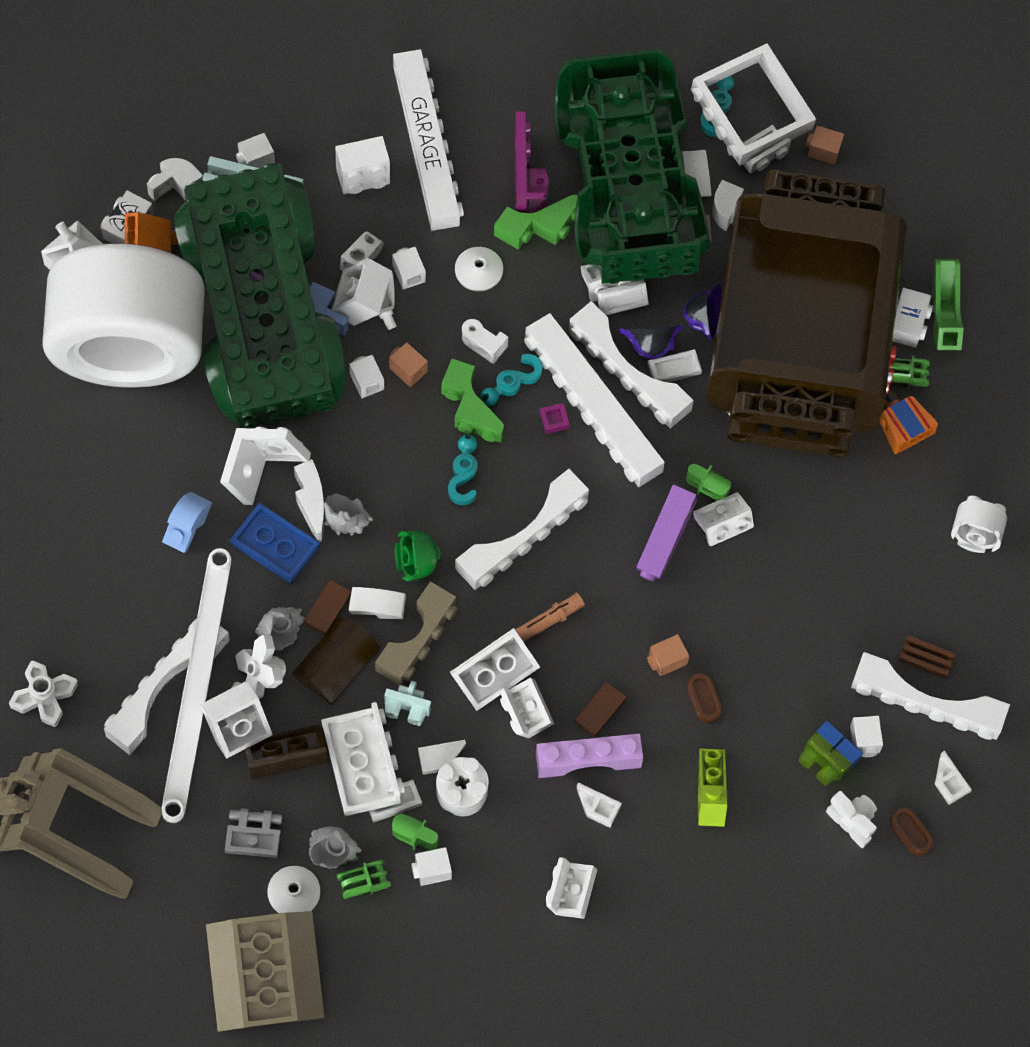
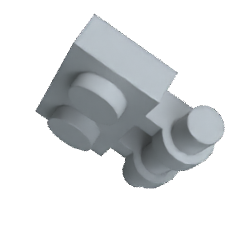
[225,808,283,858]

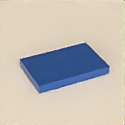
[229,502,321,584]

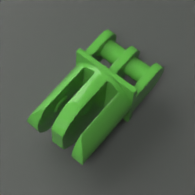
[892,355,930,388]
[686,464,731,501]
[392,814,438,851]
[337,860,391,899]

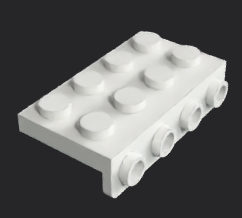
[321,702,404,816]

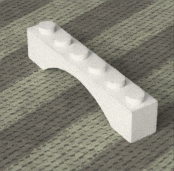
[569,301,694,429]
[455,469,589,590]
[104,619,229,755]
[851,652,1010,740]

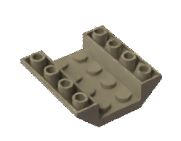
[206,911,325,1032]

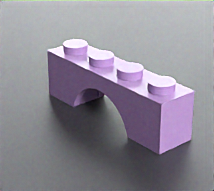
[536,734,643,778]

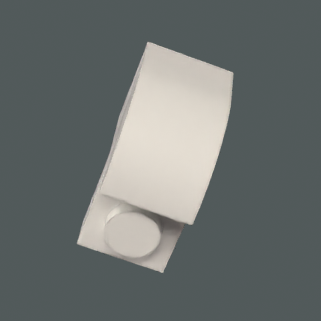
[147,158,203,201]
[712,180,744,231]

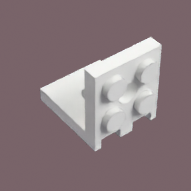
[220,427,311,505]

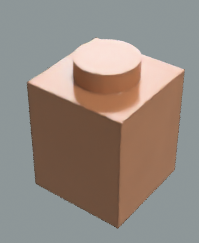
[805,126,844,165]
[389,342,428,387]
[647,634,689,677]

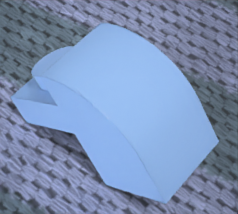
[162,491,213,553]

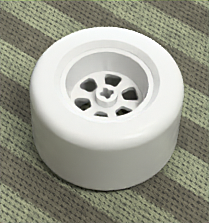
[43,244,205,388]

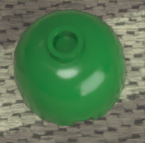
[395,530,440,581]

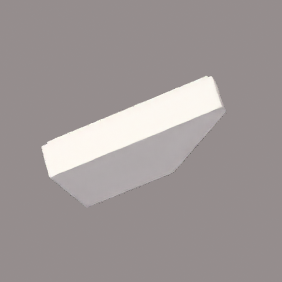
[418,740,466,775]
[935,751,972,805]
[576,782,622,828]

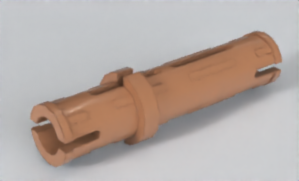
[515,593,585,642]

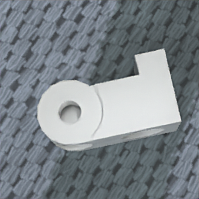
[340,231,384,271]
[462,319,508,364]

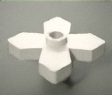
[235,635,286,699]
[9,661,78,727]
[826,791,877,849]

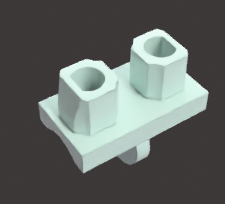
[384,681,431,726]

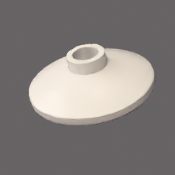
[455,247,503,291]
[268,866,320,913]

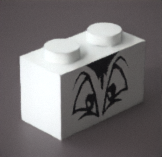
[101,191,154,244]

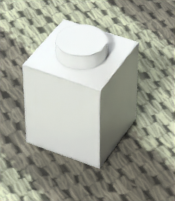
[236,133,275,168]
[392,247,426,290]
[349,355,384,399]
[850,716,883,757]
[411,847,452,886]

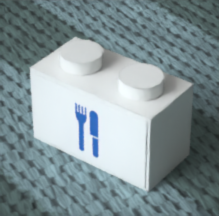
[893,288,933,348]

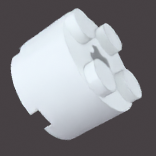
[951,496,1007,553]
[436,757,489,817]

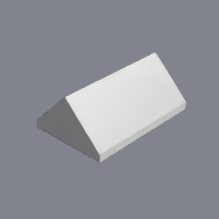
[450,628,540,711]

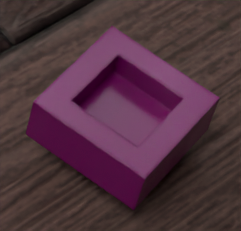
[539,403,570,434]

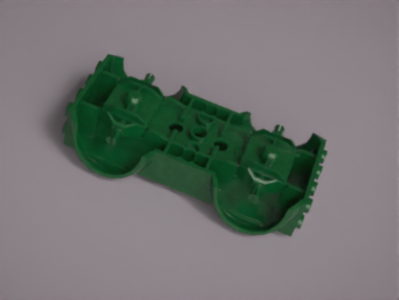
[554,48,711,284]
[174,164,345,429]

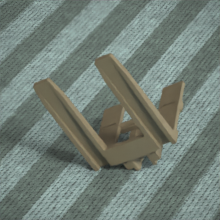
[0,748,162,899]

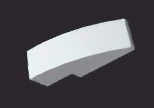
[294,459,324,542]

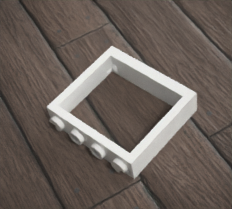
[691,44,816,166]

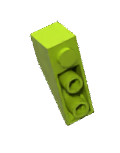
[698,748,727,827]

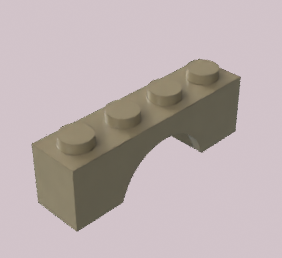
[375,581,458,686]

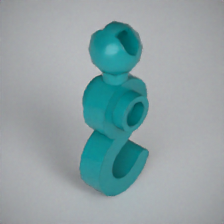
[700,75,735,137]
[479,354,542,407]
[448,434,478,505]

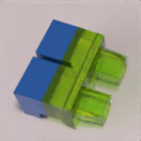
[798,721,863,786]

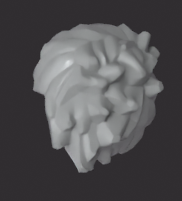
[324,493,373,536]
[255,607,305,651]
[309,826,361,869]

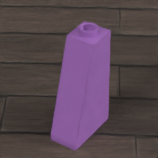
[636,485,698,582]

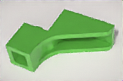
[494,195,578,250]
[931,259,964,350]
[441,359,504,443]

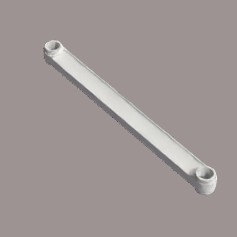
[162,548,231,823]

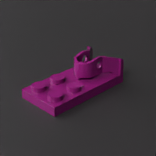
[514,111,549,213]

